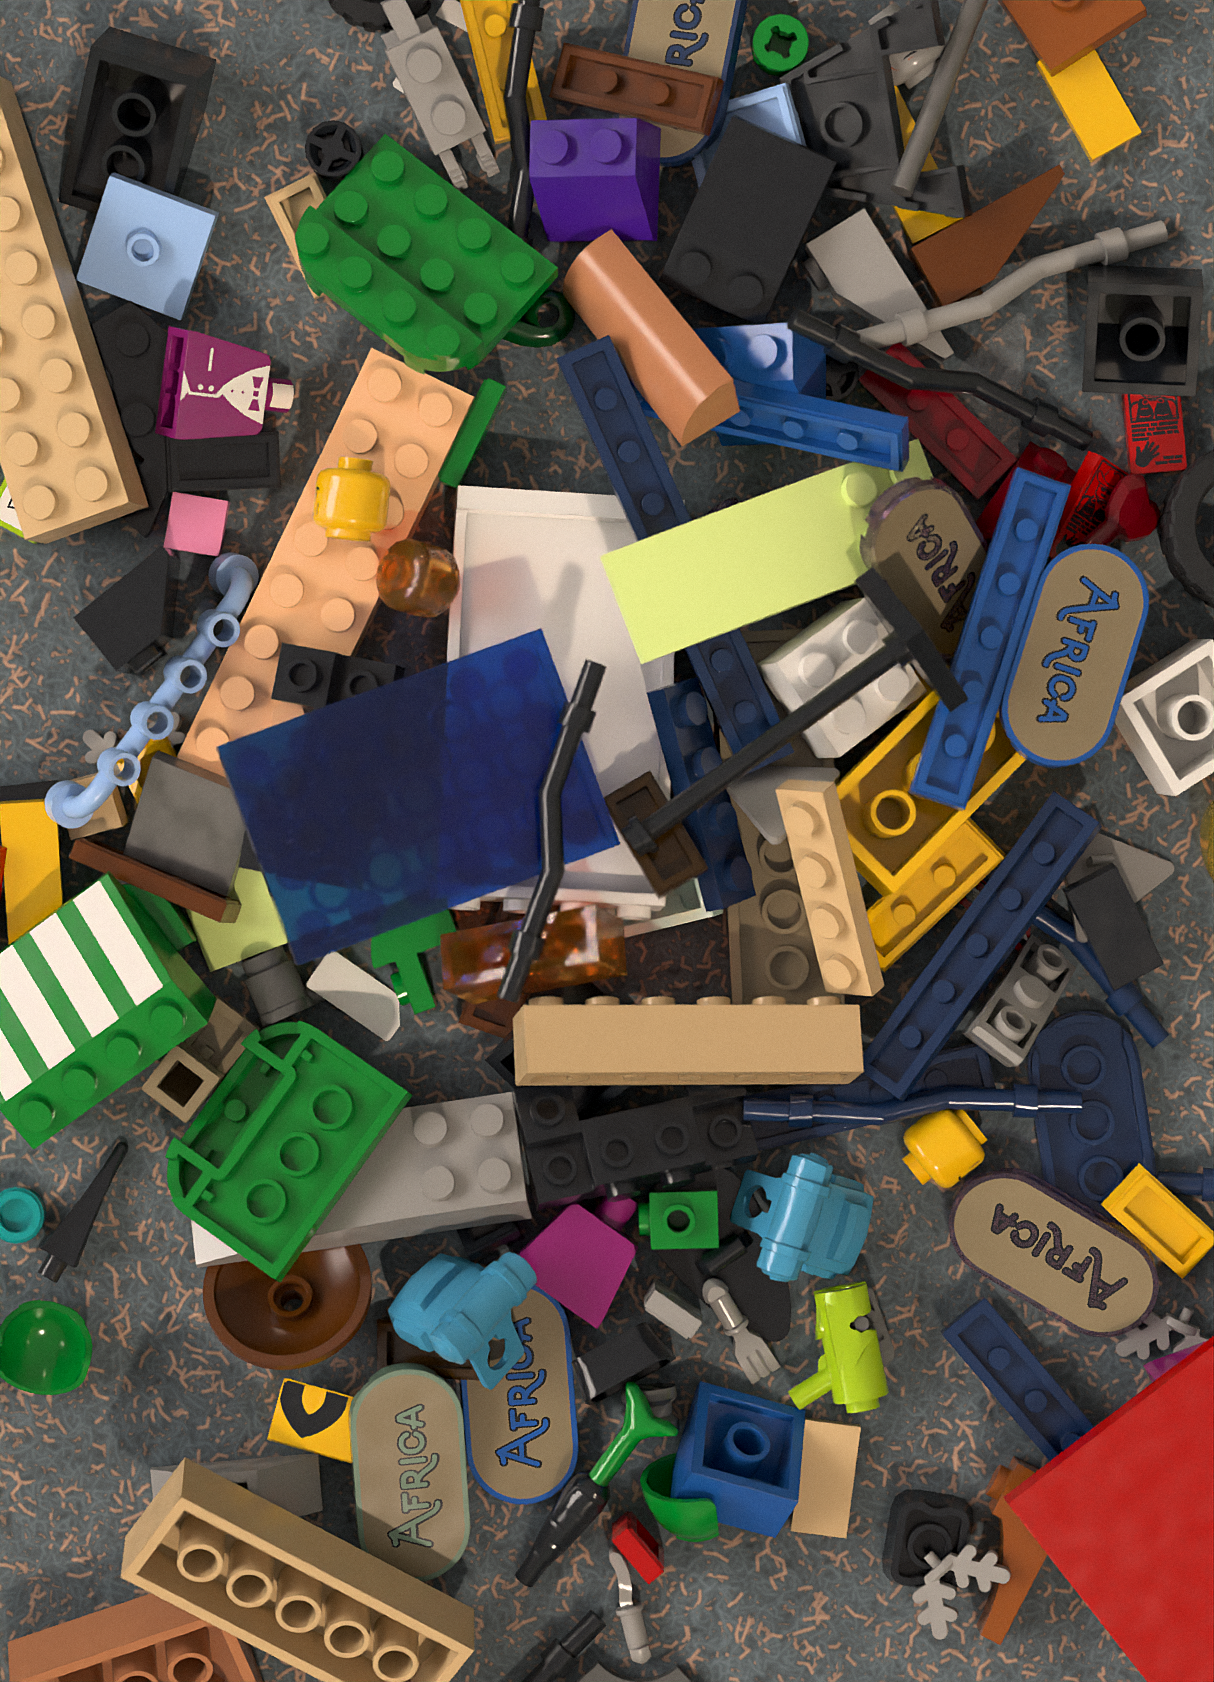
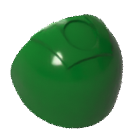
[0,1300,92,1395]
[640,1453,719,1542]

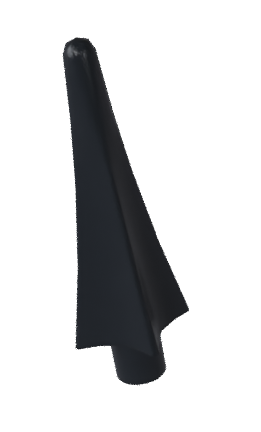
[38,1141,128,1283]

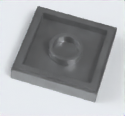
[123,751,263,897]

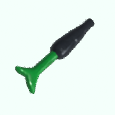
[515,1381,679,1587]

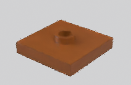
[998,0,1147,77]

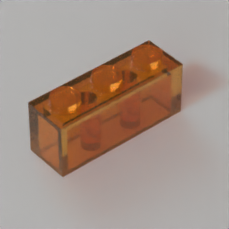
[440,904,627,1004]

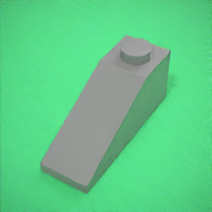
[802,209,954,364]

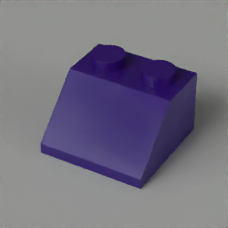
[529,118,661,243]

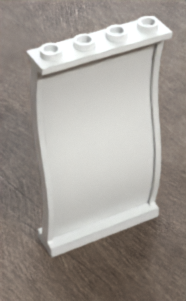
[434,485,685,920]

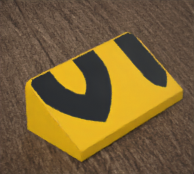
[267,1378,354,1464]

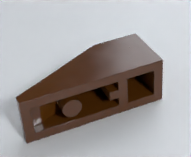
[908,164,1065,307]

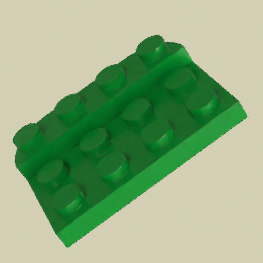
[295,134,558,374]
[165,1020,413,1283]

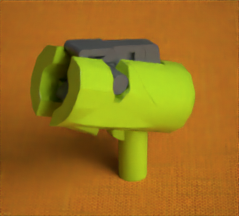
[788,1281,895,1413]

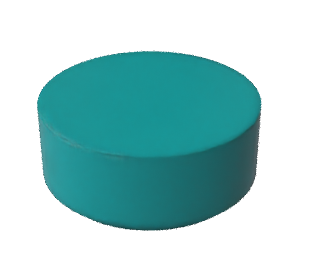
[0,1186,46,1244]

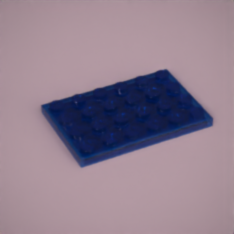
[215,628,620,965]

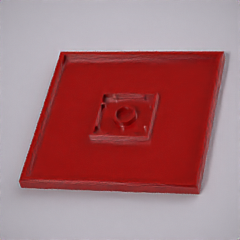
[1003,1336,1214,1682]

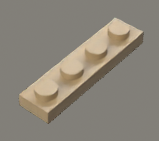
[775,779,884,996]

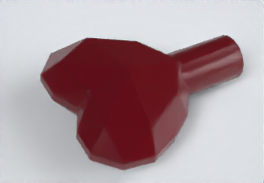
[1079,473,1161,546]

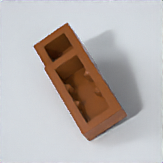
[977,1456,1047,1645]

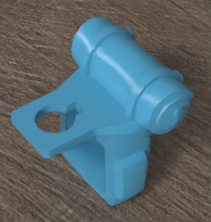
[730,1153,874,1282]
[388,1252,537,1390]

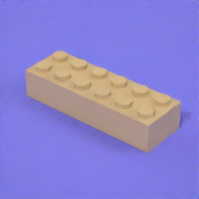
[121,1457,474,1682]

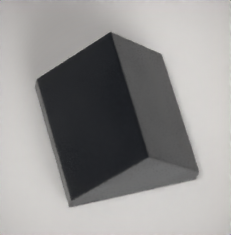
[457,1221,525,1264]

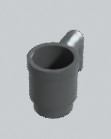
[241,944,332,1028]

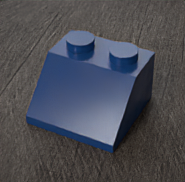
[693,323,826,446]
[670,1381,806,1538]

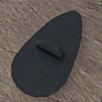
[649,1168,791,1342]

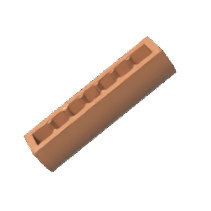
[563,229,740,447]

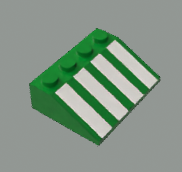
[0,871,217,1150]

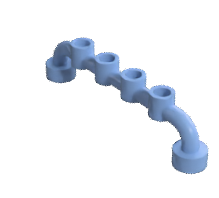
[44,552,259,829]

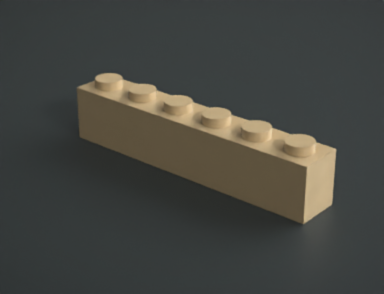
[513,996,864,1086]

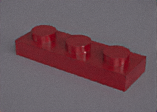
[858,342,1017,501]

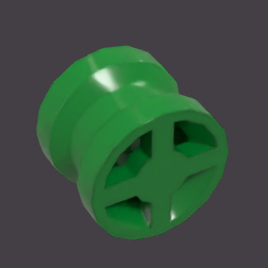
[751,14,809,77]

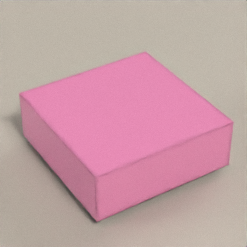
[164,492,230,557]

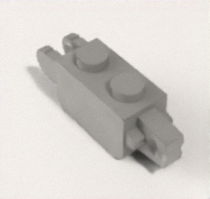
[381,0,500,191]

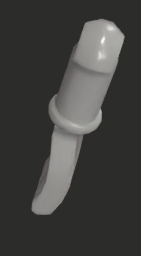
[702,1278,781,1384]
[609,1545,652,1664]

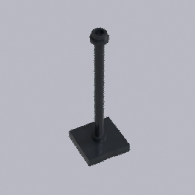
[621,567,969,857]

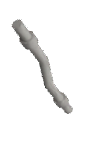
[856,220,1168,349]

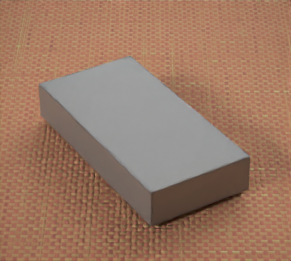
[644,1278,703,1339]

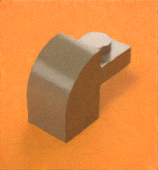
[141,994,262,1123]

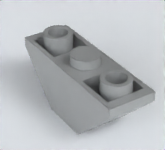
[962,935,1076,1067]
[150,1453,324,1517]

